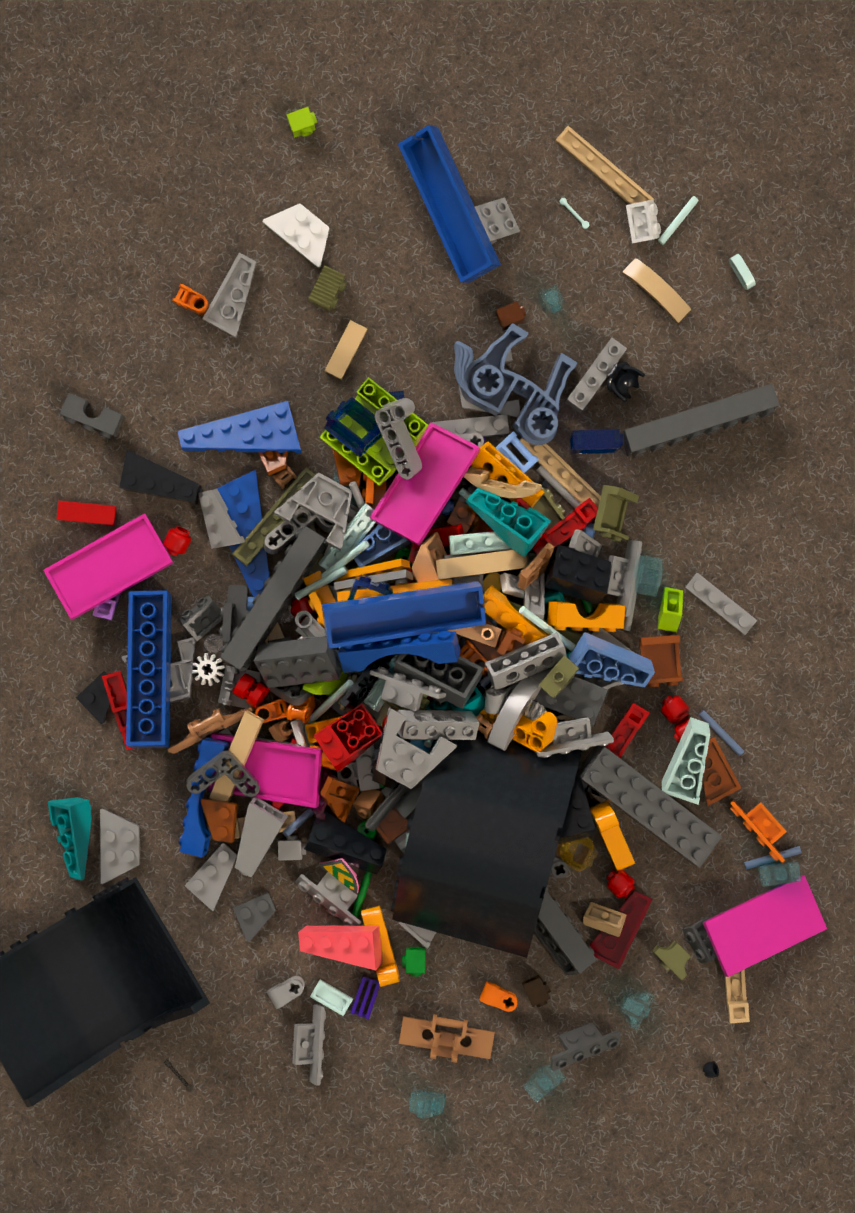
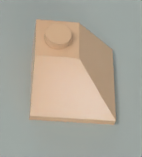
[412,532,447,582]

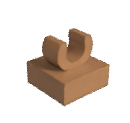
[268,720,293,742]

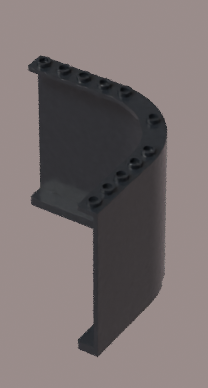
[390,725,582,958]
[0,877,210,1107]

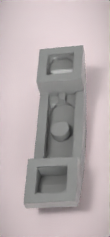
[488,677,541,751]

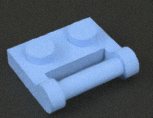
[495,431,539,473]

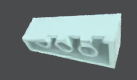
[661,717,710,805]

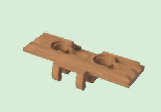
[167,706,254,754]
[399,1014,495,1063]

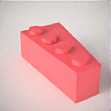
[298,925,383,971]

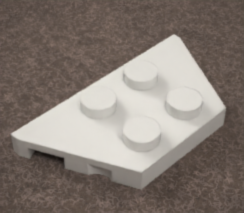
[262,204,330,269]

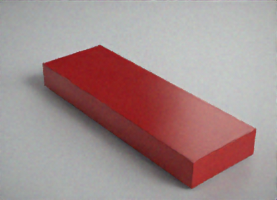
[56,501,117,526]

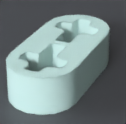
[729,254,756,290]

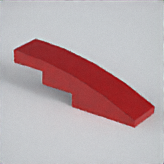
[102,671,134,750]

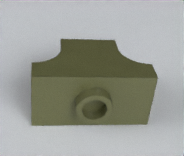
[539,656,580,698]
[652,941,691,980]

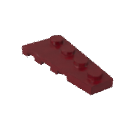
[589,890,653,969]

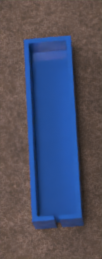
[398,125,501,283]
[322,581,486,649]

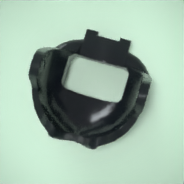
[607,362,645,402]

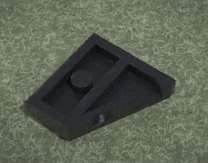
[76,671,110,724]

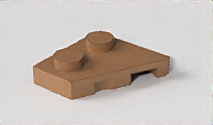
[517,542,554,590]

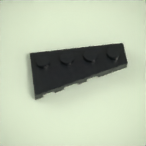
[339,654,395,709]

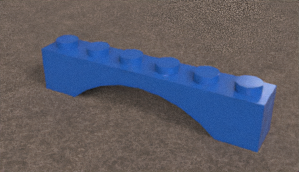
[338,631,461,673]
[179,737,230,858]

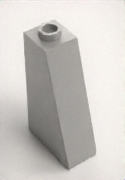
[235,796,288,878]

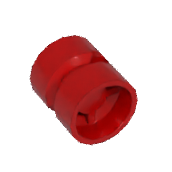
[233,673,269,709]

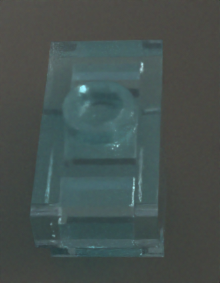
[637,556,664,597]
[759,861,801,887]
[619,989,655,1030]
[523,1064,566,1103]
[409,1090,446,1119]

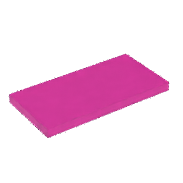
[370,422,480,546]
[43,513,173,620]
[208,733,322,808]
[703,875,827,977]

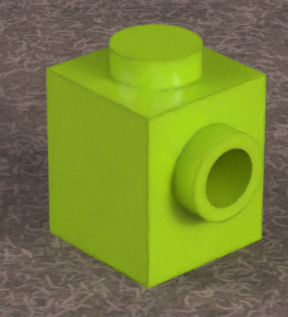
[286,107,317,138]

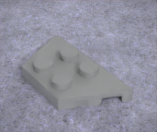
[100,809,140,884]

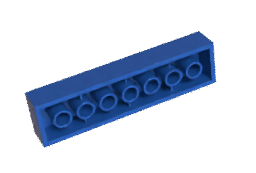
[126,590,172,748]

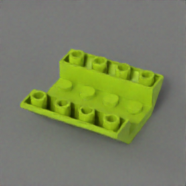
[320,377,429,486]

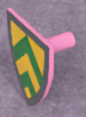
[319,858,359,894]

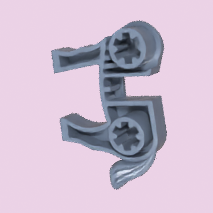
[454,323,577,445]

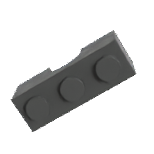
[60,393,125,439]

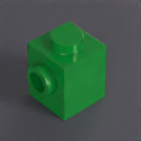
[402,947,425,977]

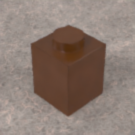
[495,301,526,331]

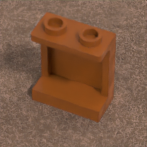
[639,635,683,687]

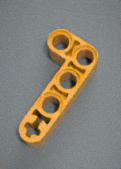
[480,709,557,752]
[590,801,635,871]
[361,905,400,987]

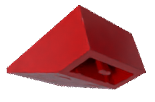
[313,703,382,772]

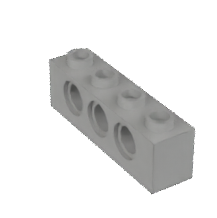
[565,338,627,414]
[485,632,567,690]
[398,710,480,740]

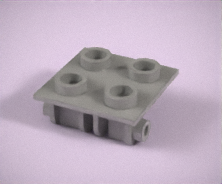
[475,197,520,244]
[218,665,261,710]

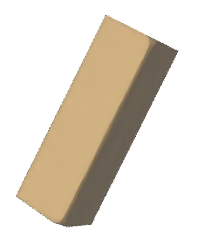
[583,902,627,937]

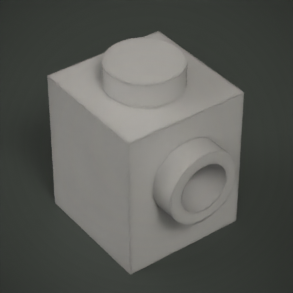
[278,835,306,861]

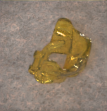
[559,837,597,871]

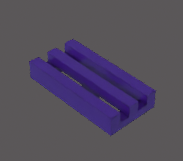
[351,976,380,1020]

